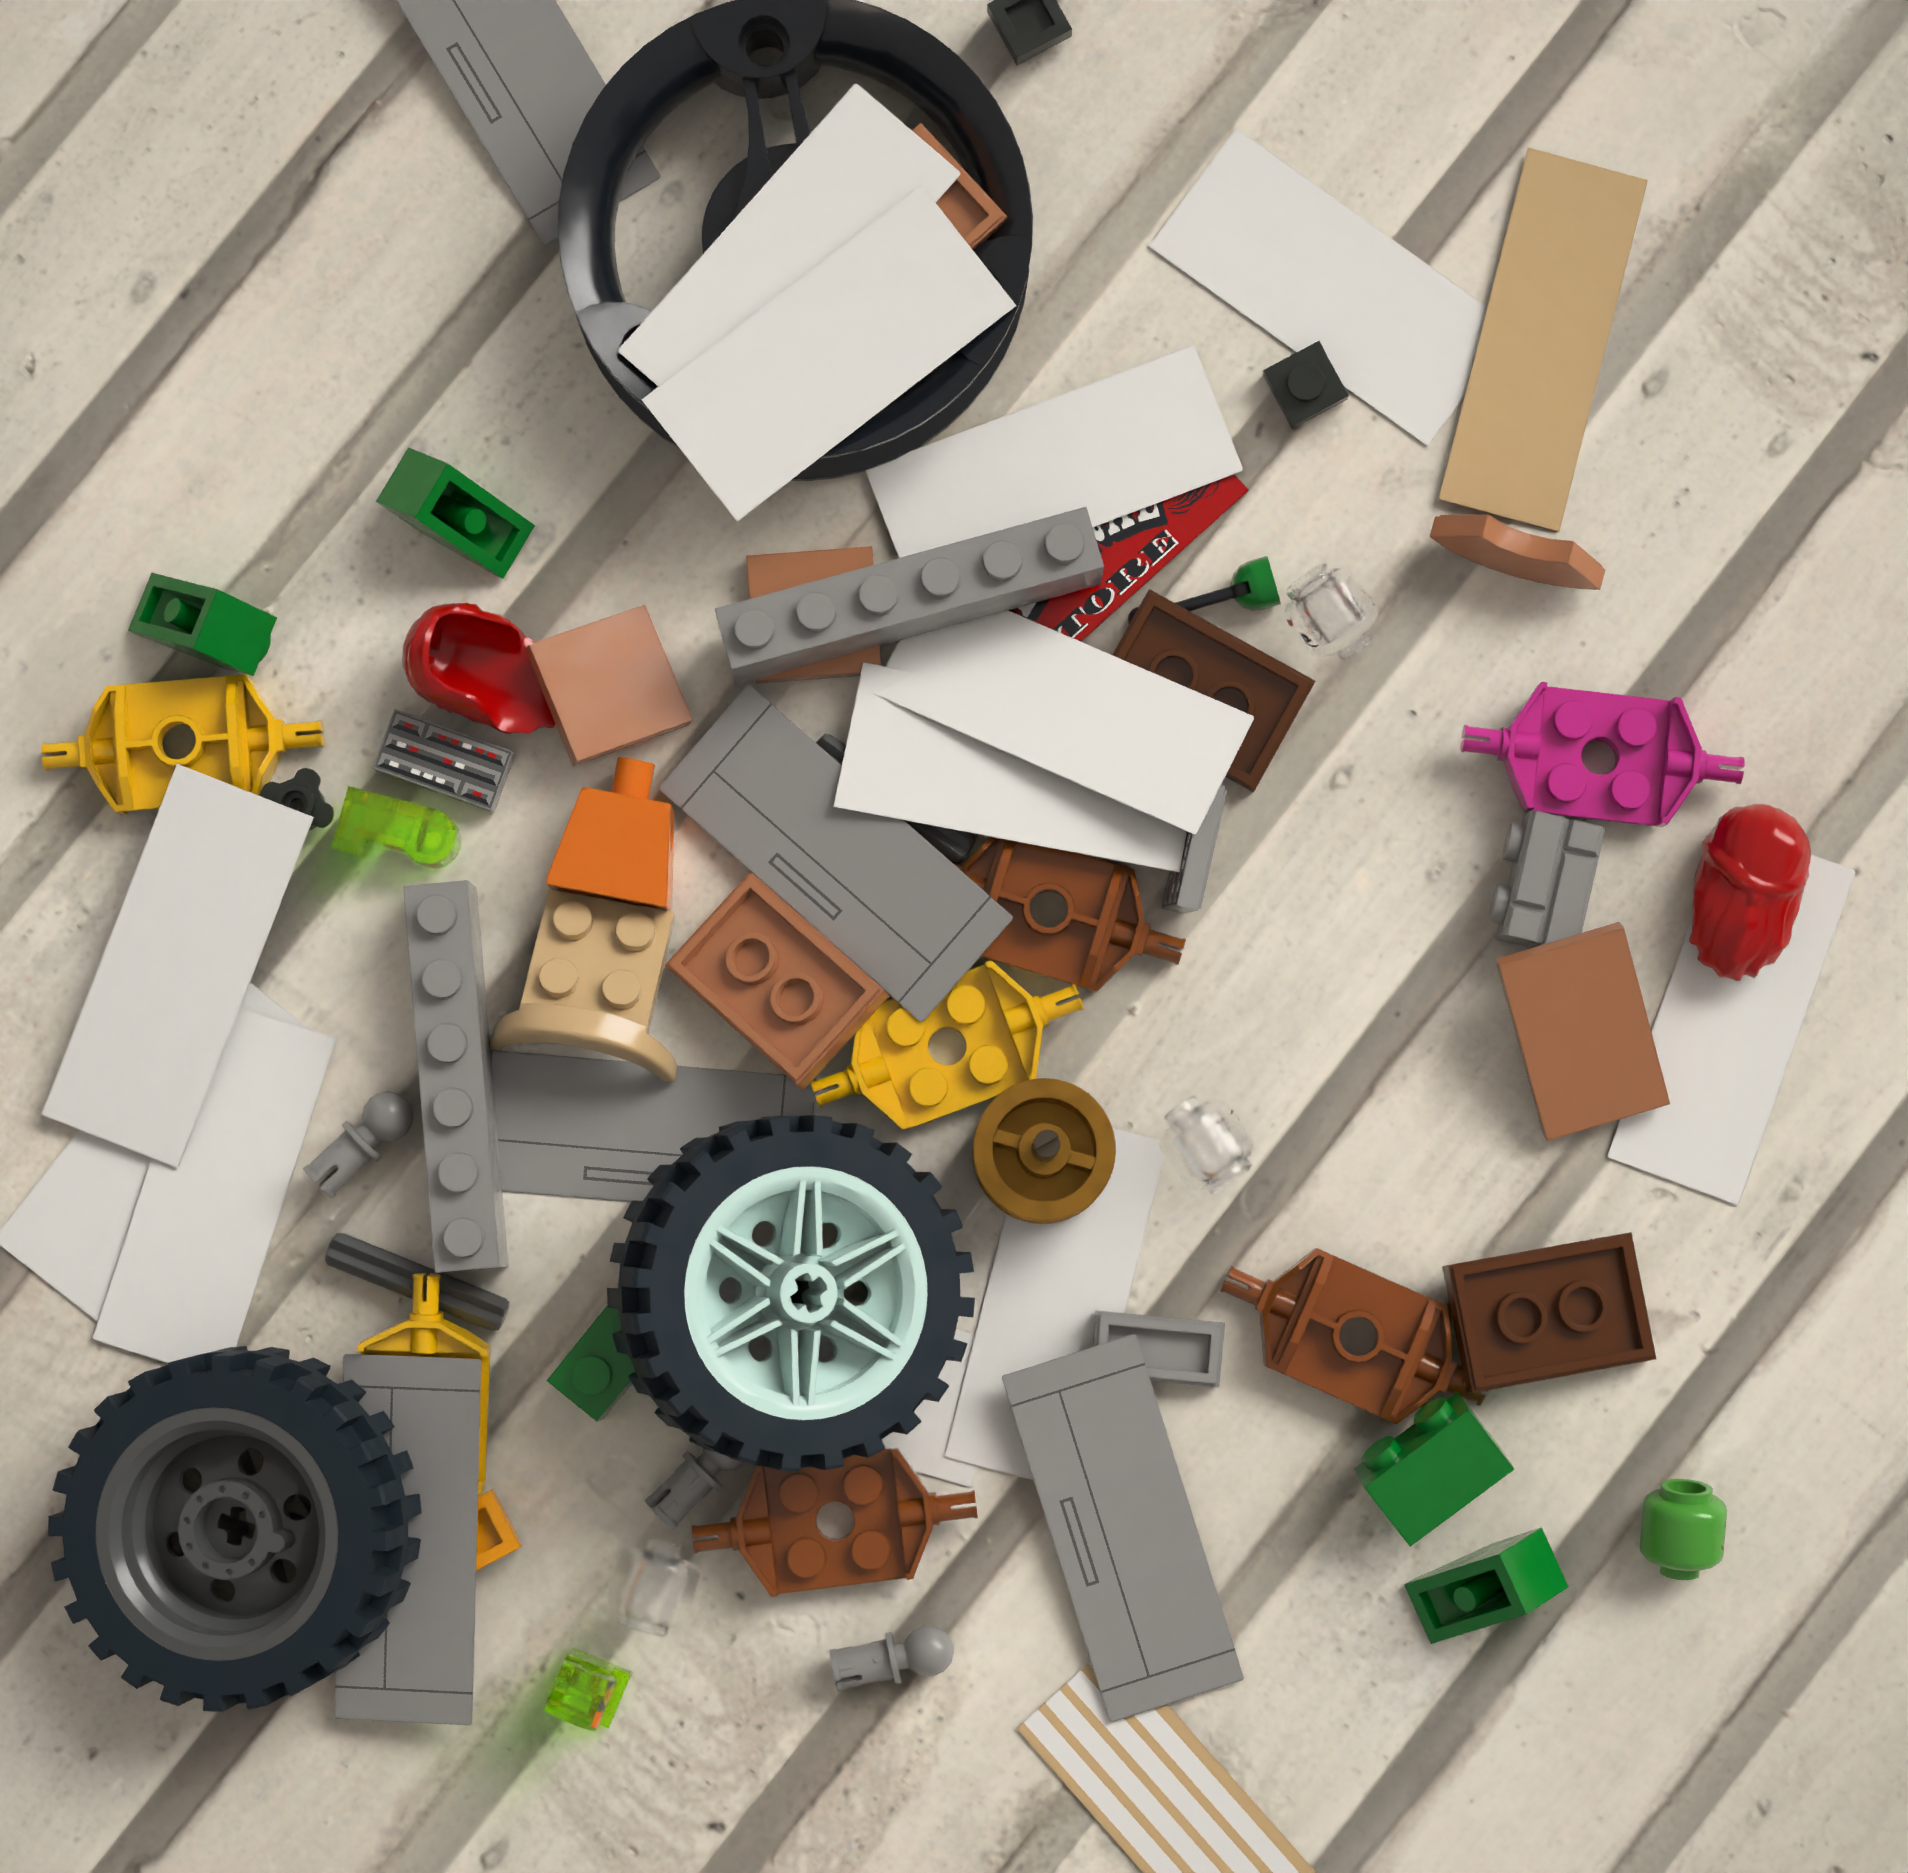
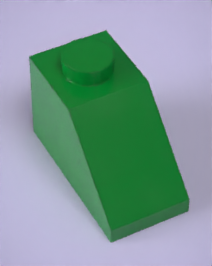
[376,447,535,579]
[128,573,277,676]
[1404,1527,1569,1644]

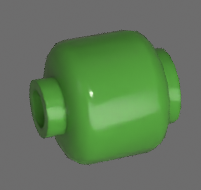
[1640,1479,1727,1580]

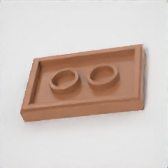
[665,871,889,1091]
[1495,922,1670,1141]

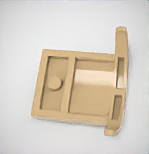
[490,889,677,1082]

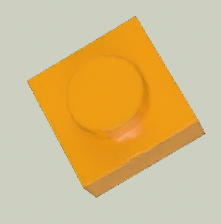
[476,1488,523,1571]

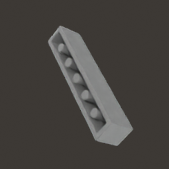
[715,507,1104,685]
[403,880,509,1273]

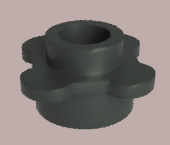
[260,768,334,831]

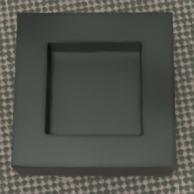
[987,0,1072,65]
[1263,341,1349,429]

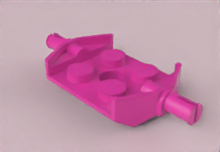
[1460,681,1745,827]

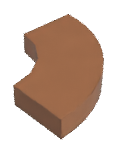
[1429,514,1605,590]

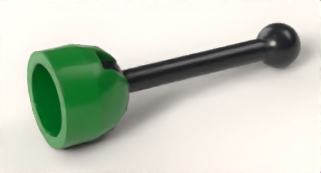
[1128,556,1281,624]

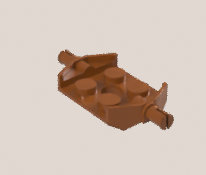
[955,837,1186,993]
[1220,1248,1488,1424]
[692,1448,978,1597]

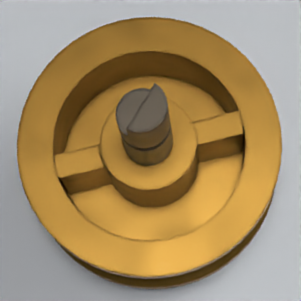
[972,1078,1116,1224]

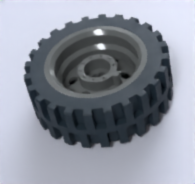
[48,1346,422,1712]

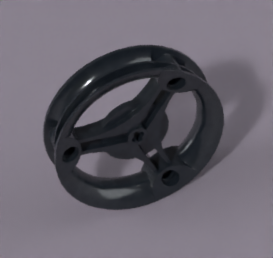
[558,0,1033,481]

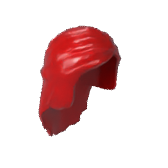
[402,603,555,734]
[1689,804,1811,981]

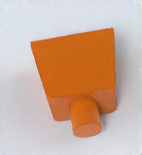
[546,757,675,911]

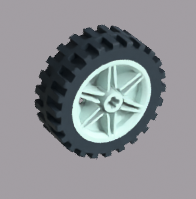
[607,1115,975,1472]

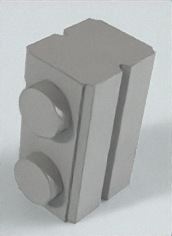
[1488,810,1606,948]

